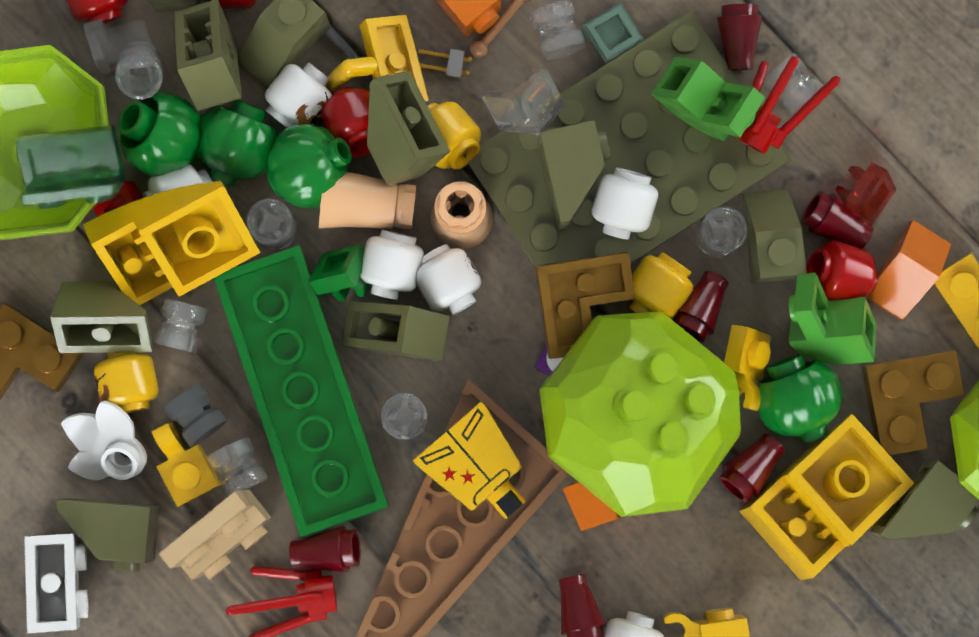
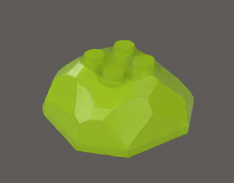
[0,45,115,241]
[539,311,741,517]

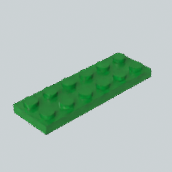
[213,245,390,537]

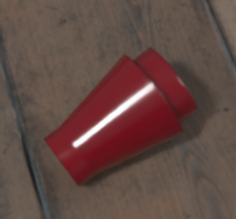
[717,4,763,70]
[801,191,874,249]
[674,271,729,342]
[718,433,785,503]
[289,526,361,573]
[558,574,607,637]

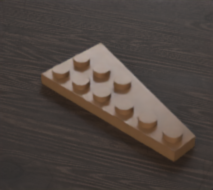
[356,379,569,637]

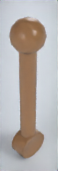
[470,0,531,59]

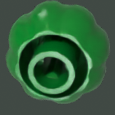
[118,91,201,176]
[196,100,278,187]
[267,124,352,209]
[758,354,843,443]

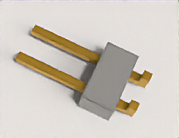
[418,49,472,80]

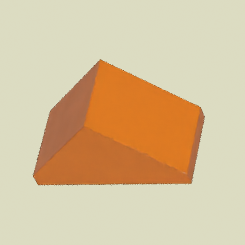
[866,220,951,321]

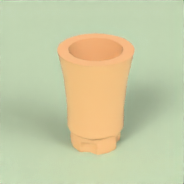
[319,172,416,231]
[430,182,493,249]

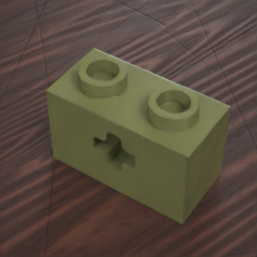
[174,0,242,111]

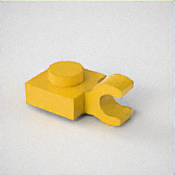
[724,325,771,411]
[152,422,221,507]
[662,607,750,637]

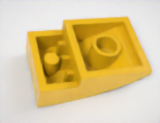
[83,181,260,305]
[739,414,915,580]

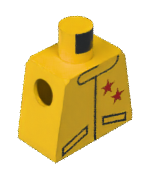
[413,401,526,519]

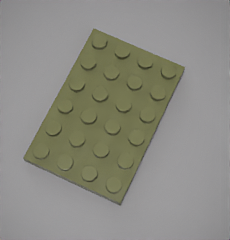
[463,10,791,268]

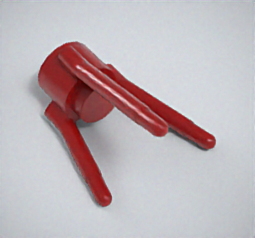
[734,56,841,154]
[226,566,337,637]

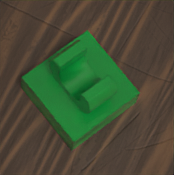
[308,243,370,302]

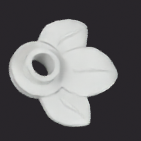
[61,401,147,481]

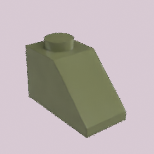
[238,0,331,89]
[367,71,451,186]
[538,120,611,230]
[742,189,807,284]
[50,282,153,353]
[341,301,450,361]
[870,460,979,540]
[56,498,160,571]

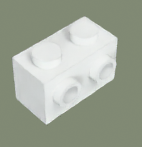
[24,533,89,633]

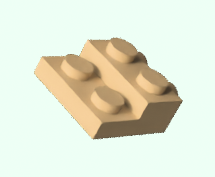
[159,489,272,580]

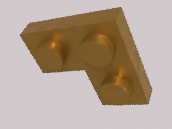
[535,252,635,359]
[0,304,85,400]
[862,350,965,455]

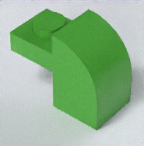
[651,56,765,141]
[788,273,877,365]

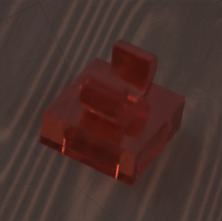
[835,162,897,226]

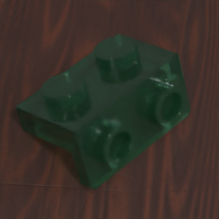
[15,125,126,209]

